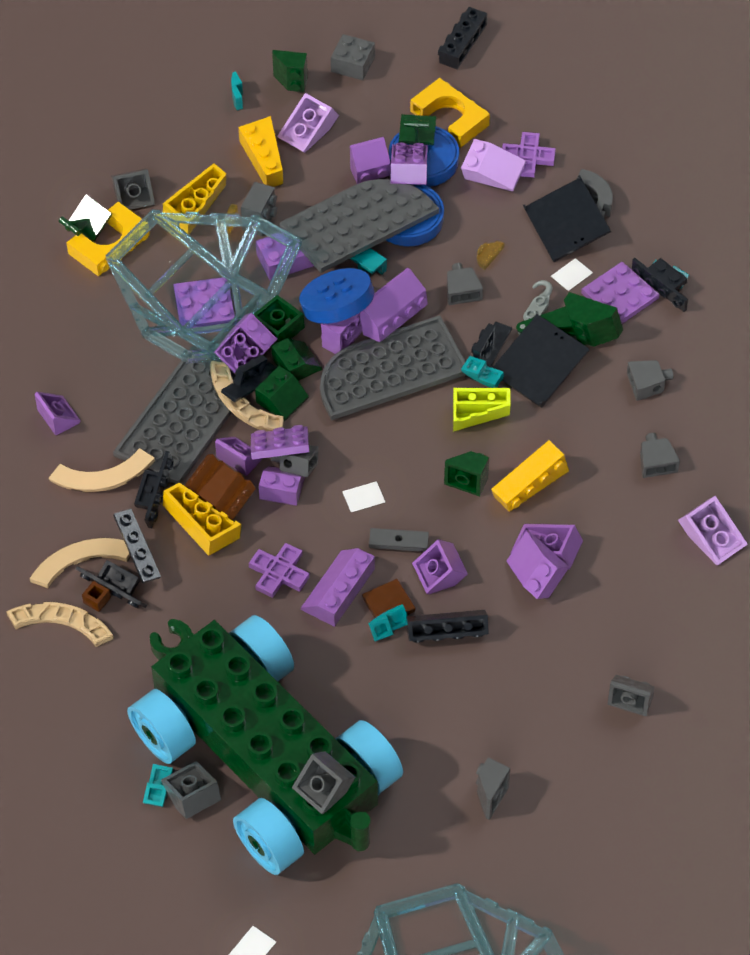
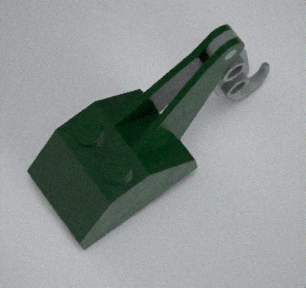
[516,280,623,347]

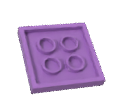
[581,262,659,324]
[173,277,235,331]
[251,425,309,460]

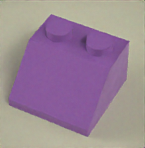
[350,137,391,184]
[259,466,305,506]
[412,539,468,594]

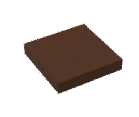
[362,579,415,618]

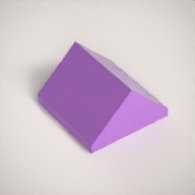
[35,392,81,435]
[215,437,263,476]

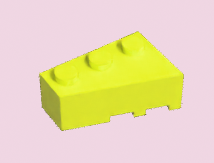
[453,388,510,432]

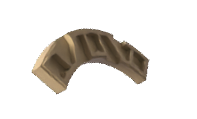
[210,361,283,432]
[49,448,155,492]
[30,538,130,588]
[6,602,114,647]

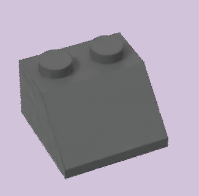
[111,169,155,210]
[607,675,655,716]
[292,751,356,814]
[476,757,510,820]
[161,761,221,819]

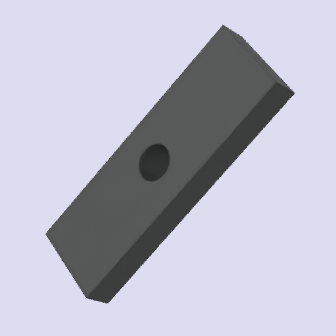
[369,528,429,552]

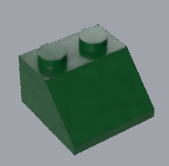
[272,50,308,92]
[253,295,305,344]
[271,338,323,381]
[255,366,309,421]
[444,451,489,497]

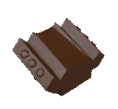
[184,454,256,520]

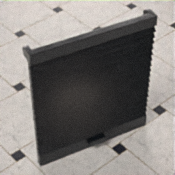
[523,175,611,262]
[490,314,590,408]

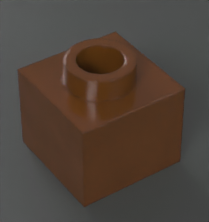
[82,581,111,612]

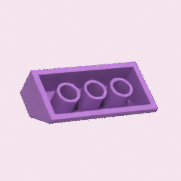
[360,268,428,342]
[301,548,375,627]

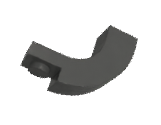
[577,169,613,219]

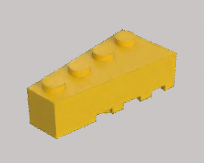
[238,116,283,187]
[163,163,226,237]
[491,440,569,512]
[163,483,241,556]

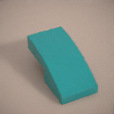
[231,71,243,110]
[461,356,504,388]
[368,604,407,641]
[143,764,174,807]

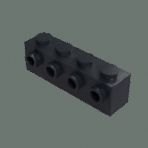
[438,7,487,70]
[406,610,489,643]

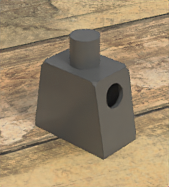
[447,263,483,305]
[627,360,673,401]
[640,433,680,478]
[271,445,319,477]

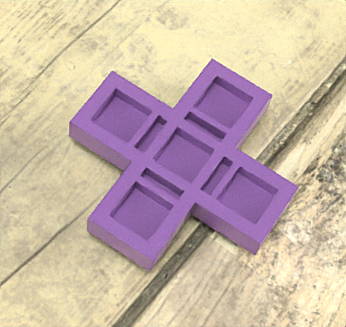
[502,132,555,178]
[249,543,309,598]

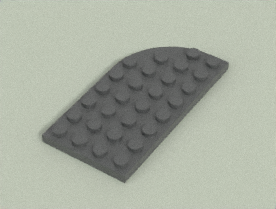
[280,179,439,273]
[320,315,465,421]
[113,346,234,484]

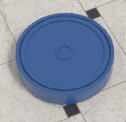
[389,126,459,187]
[386,184,444,246]
[299,268,375,324]

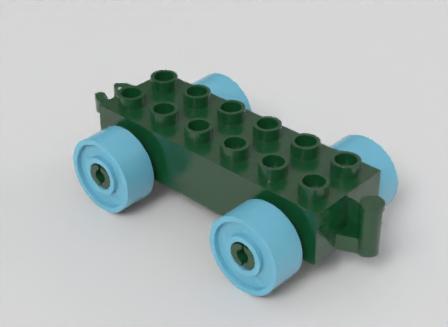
[127,615,403,875]

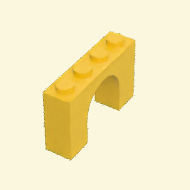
[410,78,490,148]
[66,202,150,276]

